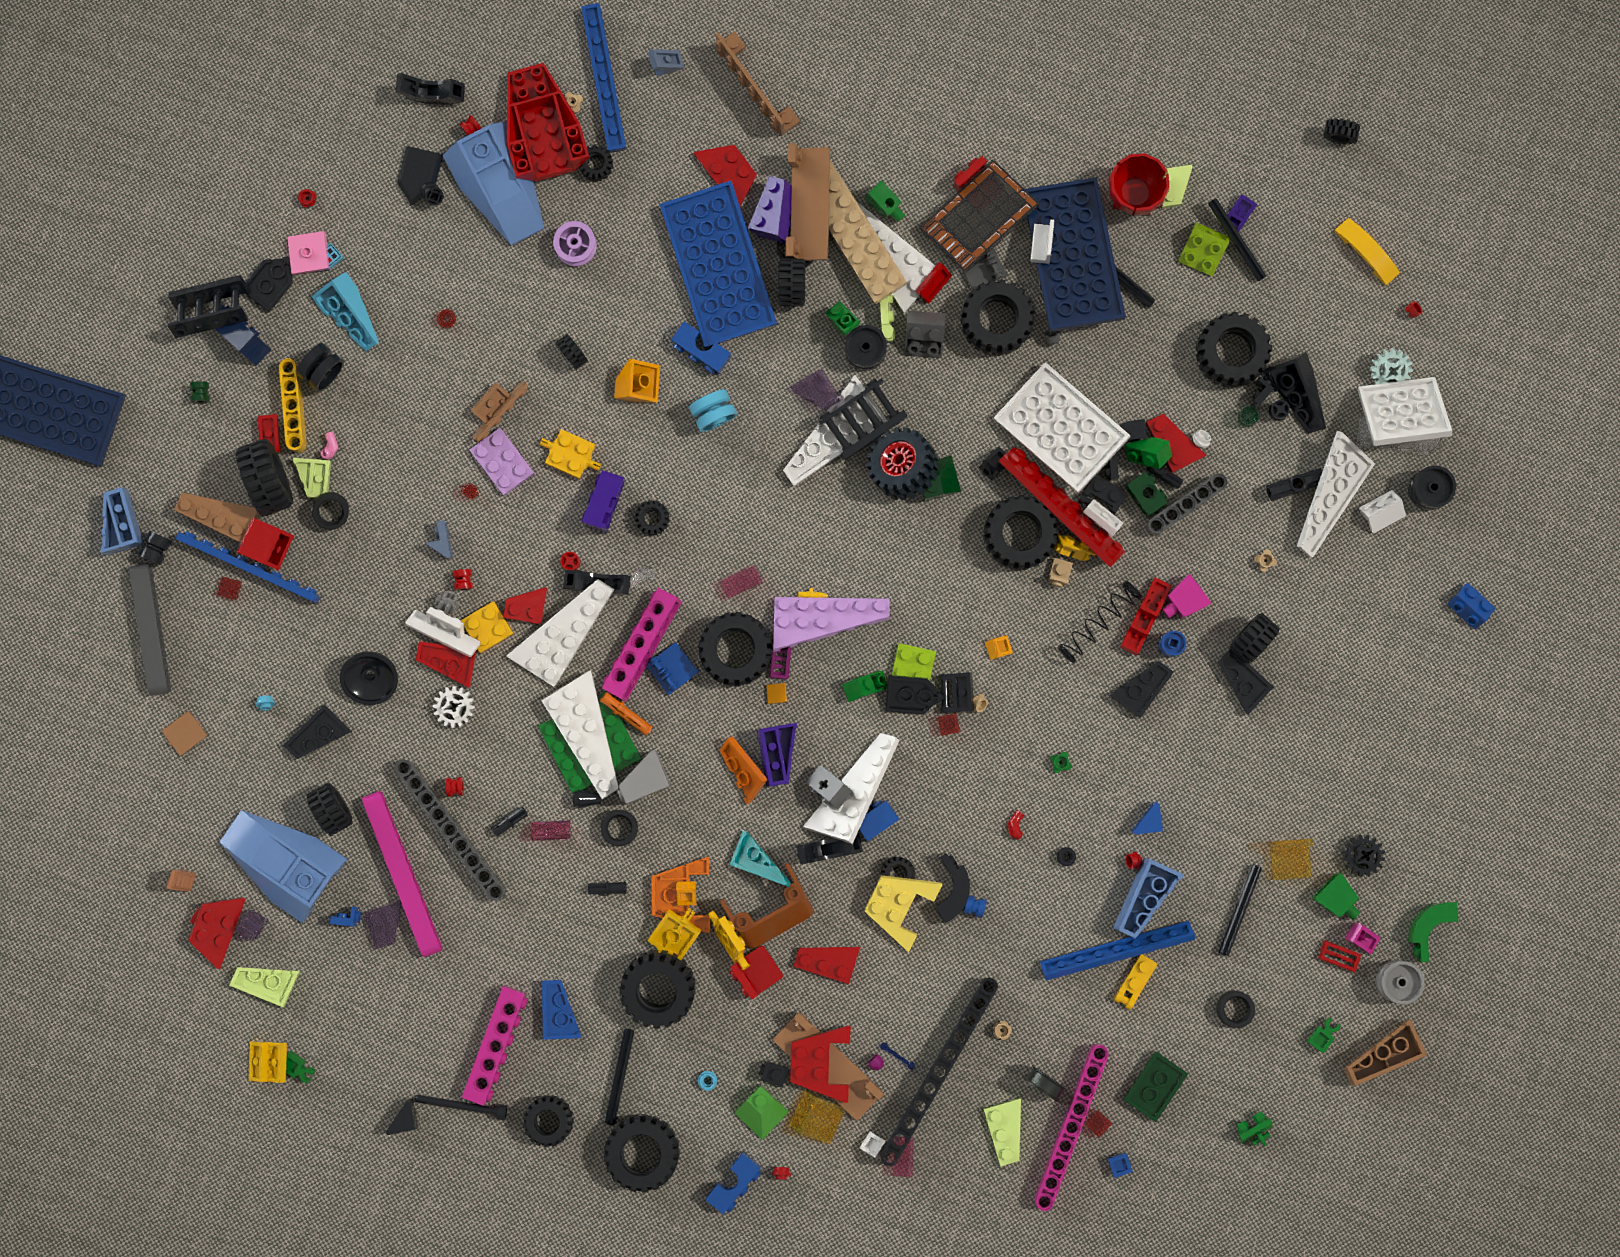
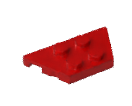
[694,145,757,208]
[188,897,246,970]

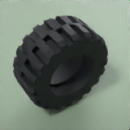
[961,279,1035,356]
[1196,312,1272,388]
[235,439,293,516]
[984,495,1058,570]
[698,612,772,687]
[620,950,696,1029]
[604,1114,680,1193]

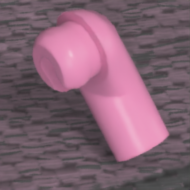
[321,431,339,460]

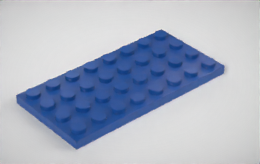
[660,180,778,348]

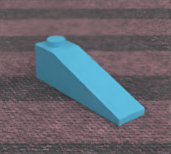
[311,272,379,351]

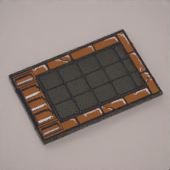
[919,159,1040,274]

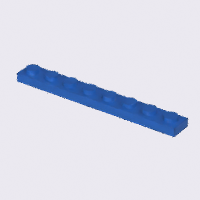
[581,3,627,152]
[175,531,321,604]
[1040,921,1195,981]

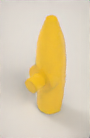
[798,588,828,598]

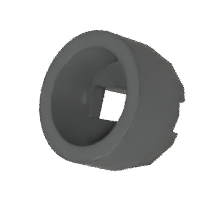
[1044,330,1060,346]

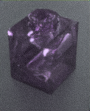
[236,910,269,941]

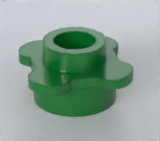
[1050,752,1072,773]

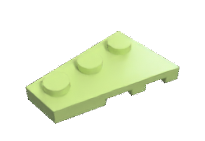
[229,967,300,1008]
[984,1098,1021,1166]

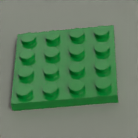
[538,691,641,794]

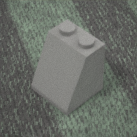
[617,750,672,804]

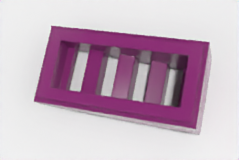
[769,638,792,679]

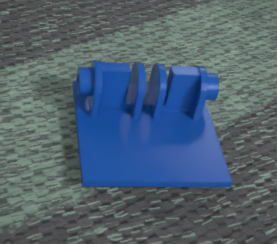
[646,642,699,695]

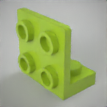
[1179,222,1230,276]

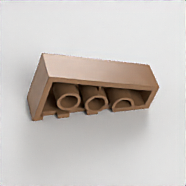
[1343,1019,1427,1086]

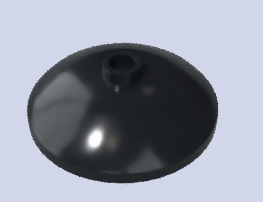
[340,651,398,705]

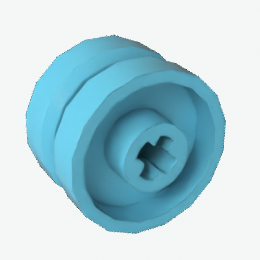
[689,389,738,432]

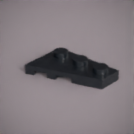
[1218,649,1274,715]
[1109,661,1174,719]
[283,704,353,759]

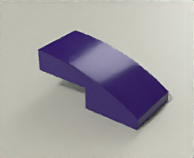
[1220,194,1257,232]

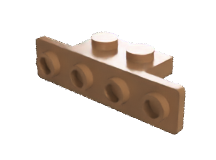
[470,381,528,442]

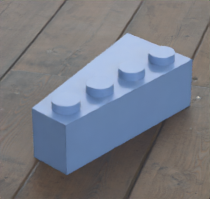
[1113,858,1184,938]

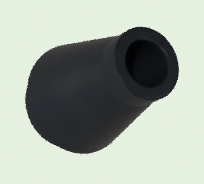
[573,790,601,809]

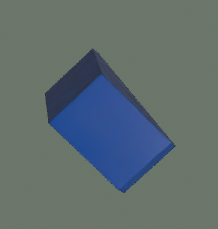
[1131,802,1163,835]

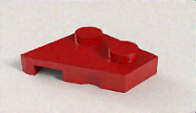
[503,587,547,624]

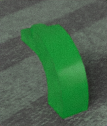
[1408,902,1458,962]

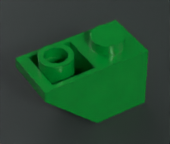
[825,301,861,336]
[1125,437,1172,469]
[842,670,888,702]

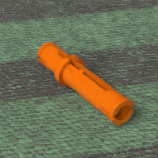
[600,691,653,736]

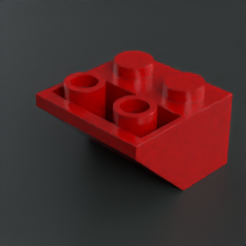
[237,517,294,570]

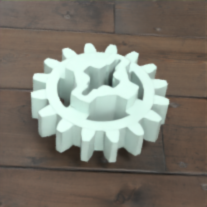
[1370,348,1413,384]

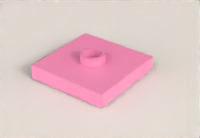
[288,231,330,275]

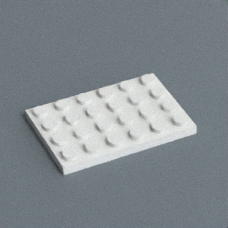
[994,362,1130,493]

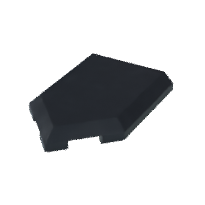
[397,146,443,205]
[245,257,293,313]
[885,675,944,715]

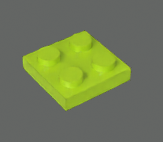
[892,643,936,681]

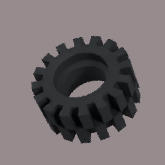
[1323,118,1360,145]
[579,144,613,182]
[555,334,588,370]
[634,500,670,536]
[880,857,916,879]

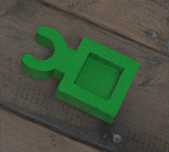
[1307,1017,1341,1054]
[286,1050,316,1084]

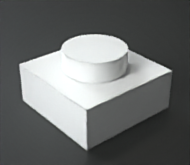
[860,1132,887,1159]

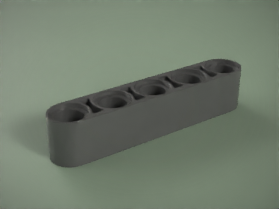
[1146,473,1228,536]

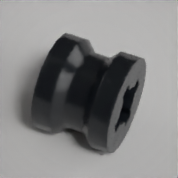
[1269,400,1290,421]

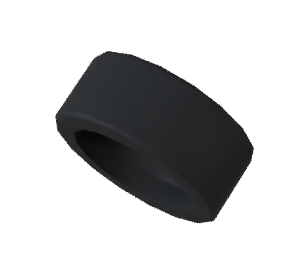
[312,492,349,530]
[601,810,638,846]
[1216,990,1255,1028]

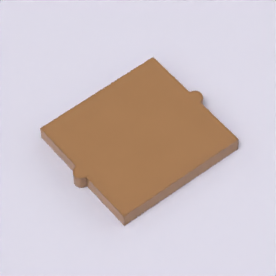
[162,711,208,756]

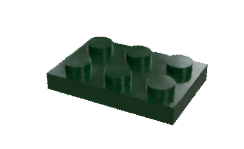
[1123,1051,1188,1122]

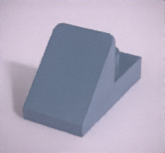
[648,49,684,76]
[425,520,454,560]

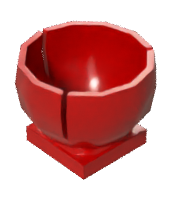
[1108,153,1170,216]

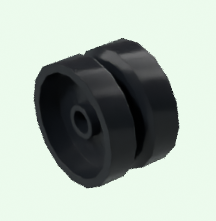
[845,325,887,371]
[296,343,344,392]
[1408,465,1457,511]

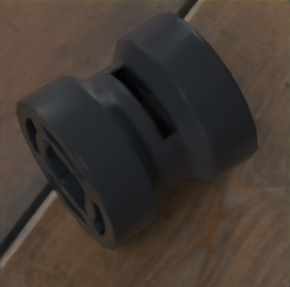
[421,182,444,206]

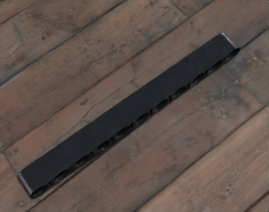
[881,978,998,1166]

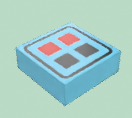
[327,243,344,270]

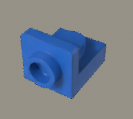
[330,907,361,926]

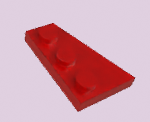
[1146,414,1207,473]
[416,641,477,688]
[793,947,860,984]

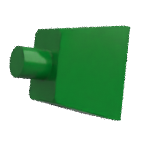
[863,180,905,223]
[1311,873,1360,920]

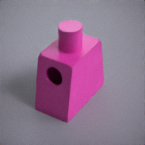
[1162,574,1211,619]

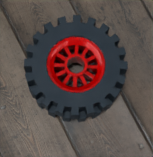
[866,427,939,500]

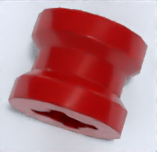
[459,115,482,136]
[560,551,581,570]
[445,777,464,797]

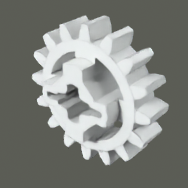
[433,686,475,728]

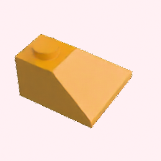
[614,359,660,403]

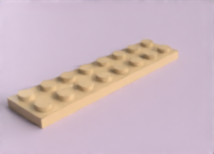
[829,160,908,304]

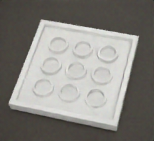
[1358,377,1452,446]

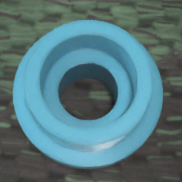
[255,695,275,711]
[698,1071,717,1091]

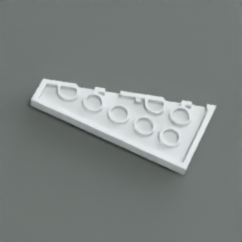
[856,201,935,314]
[783,375,888,486]
[1297,431,1375,558]
[507,579,614,687]
[542,670,619,799]
[803,733,900,844]

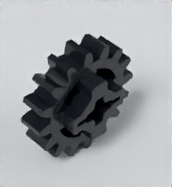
[1342,835,1385,877]

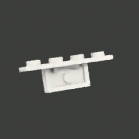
[405,607,480,657]

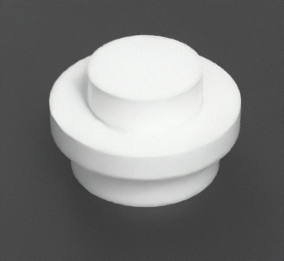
[1192,430,1211,448]

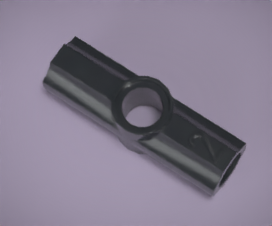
[1266,468,1323,502]

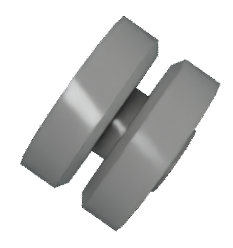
[1376,960,1424,1004]

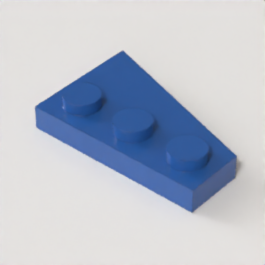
[542,980,582,1040]

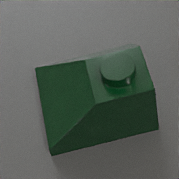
[922,455,961,502]

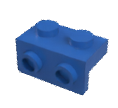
[1447,582,1496,629]

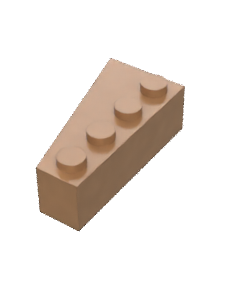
[174,493,262,543]

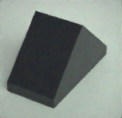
[385,1098,418,1135]

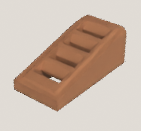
[166,869,196,891]

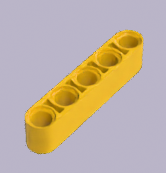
[279,358,307,453]

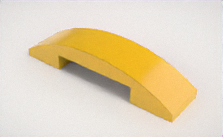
[1334,218,1400,286]

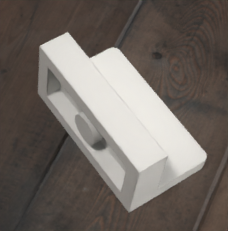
[1030,220,1054,264]
[1359,490,1406,533]
[1083,499,1123,538]

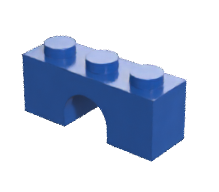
[671,321,732,375]
[705,1151,761,1215]

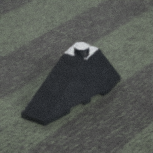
[1265,352,1326,434]

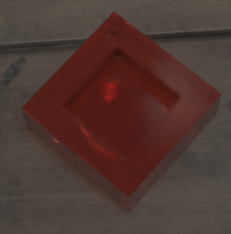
[217,576,242,600]
[937,713,960,736]
[1084,1109,1113,1138]

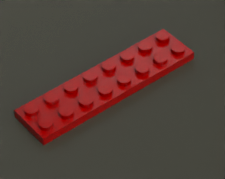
[999,447,1125,567]

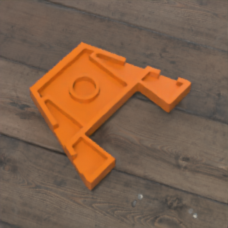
[651,857,711,933]

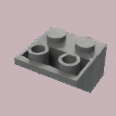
[904,310,946,358]

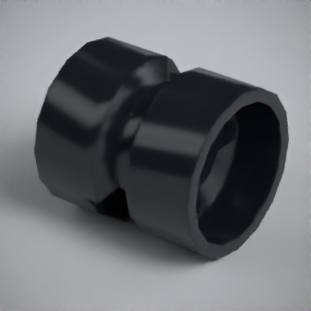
[138,531,172,565]

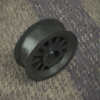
[1023,1065,1068,1103]

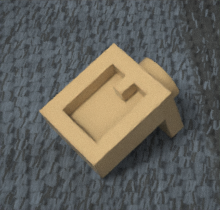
[1048,558,1073,587]

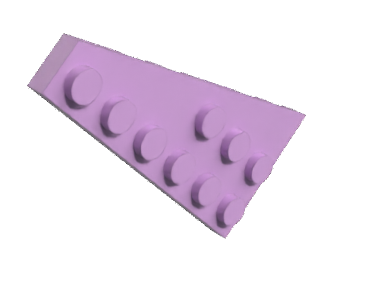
[773,597,890,652]

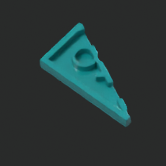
[729,830,791,887]

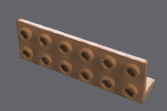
[715,31,800,135]
[786,143,830,261]
[773,1012,884,1121]

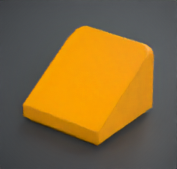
[985,635,1013,660]
[767,683,787,704]
[676,881,696,906]

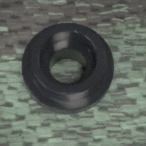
[1057,847,1076,866]

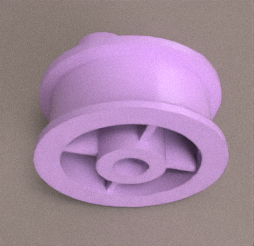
[553,221,597,266]

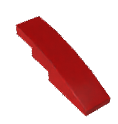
[1119,577,1172,656]

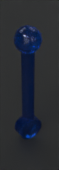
[880,1042,915,1070]

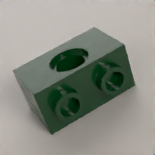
[1125,471,1168,518]

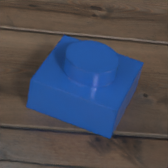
[1107,1152,1133,1178]

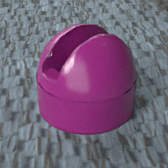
[867,1053,884,1070]

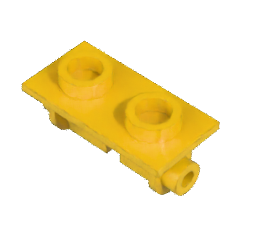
[1054,534,1096,561]

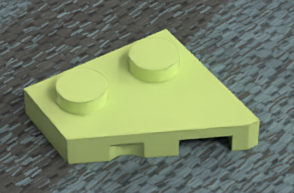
[1161,165,1192,209]
[293,458,331,498]

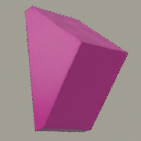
[1344,923,1380,954]

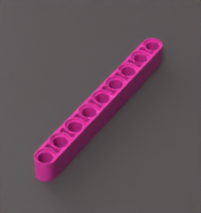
[362,790,443,958]
[1034,1043,1109,1211]

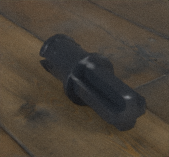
[1146,466,1183,489]
[491,806,528,837]
[588,881,627,896]

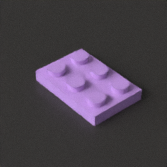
[470,428,535,496]

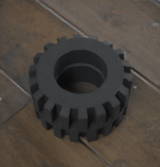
[778,258,805,307]
[1230,613,1280,664]
[307,783,352,836]
[523,1095,574,1147]

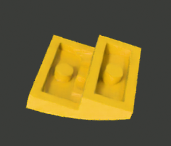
[249,1041,287,1083]

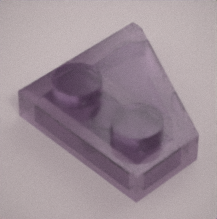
[791,368,841,410]
[364,901,402,950]

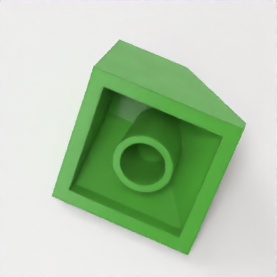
[734,1084,789,1140]

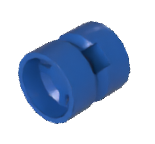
[1158,631,1186,657]

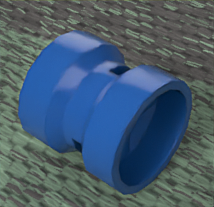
[963,895,987,918]

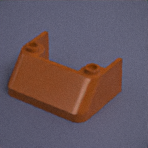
[720,863,813,948]

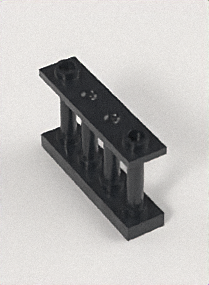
[168,275,248,338]
[818,378,908,462]

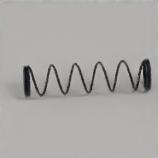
[1058,580,1142,664]

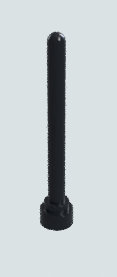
[414,1095,508,1121]

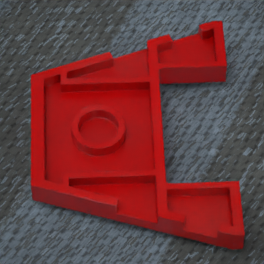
[790,1025,851,1103]

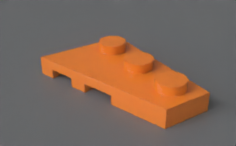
[719,736,768,805]

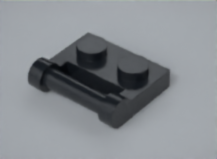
[1078,474,1128,515]
[938,672,974,713]

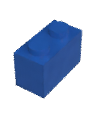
[859,800,900,842]

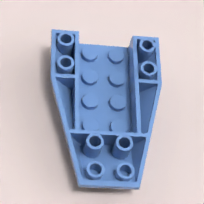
[443,122,545,246]
[220,810,348,923]

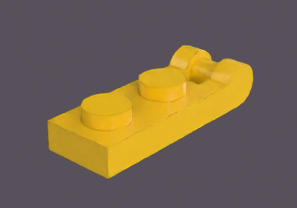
[1113,954,1158,1010]

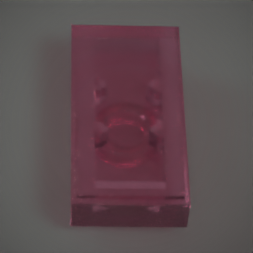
[720,565,763,599]
[531,820,571,841]
[893,1136,914,1177]

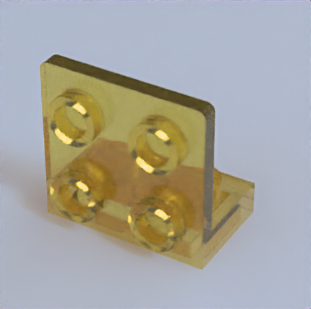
[1269,839,1313,880]
[789,1090,845,1144]

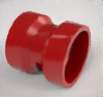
[453,569,473,591]

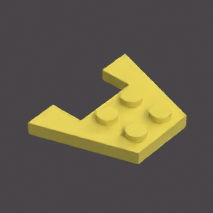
[865,875,942,952]

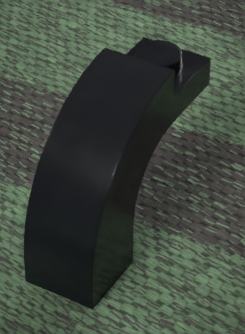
[395,73,465,105]
[1105,419,1146,482]
[563,570,631,596]
[797,833,863,865]
[934,853,970,923]

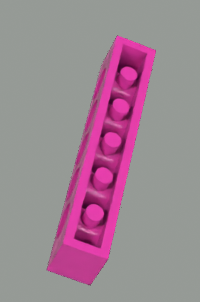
[602,588,682,702]
[462,985,528,1106]

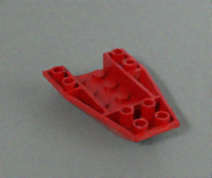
[507,63,590,181]

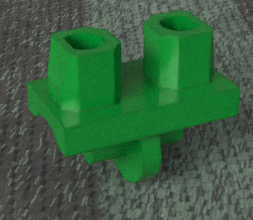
[1237,1111,1273,1147]

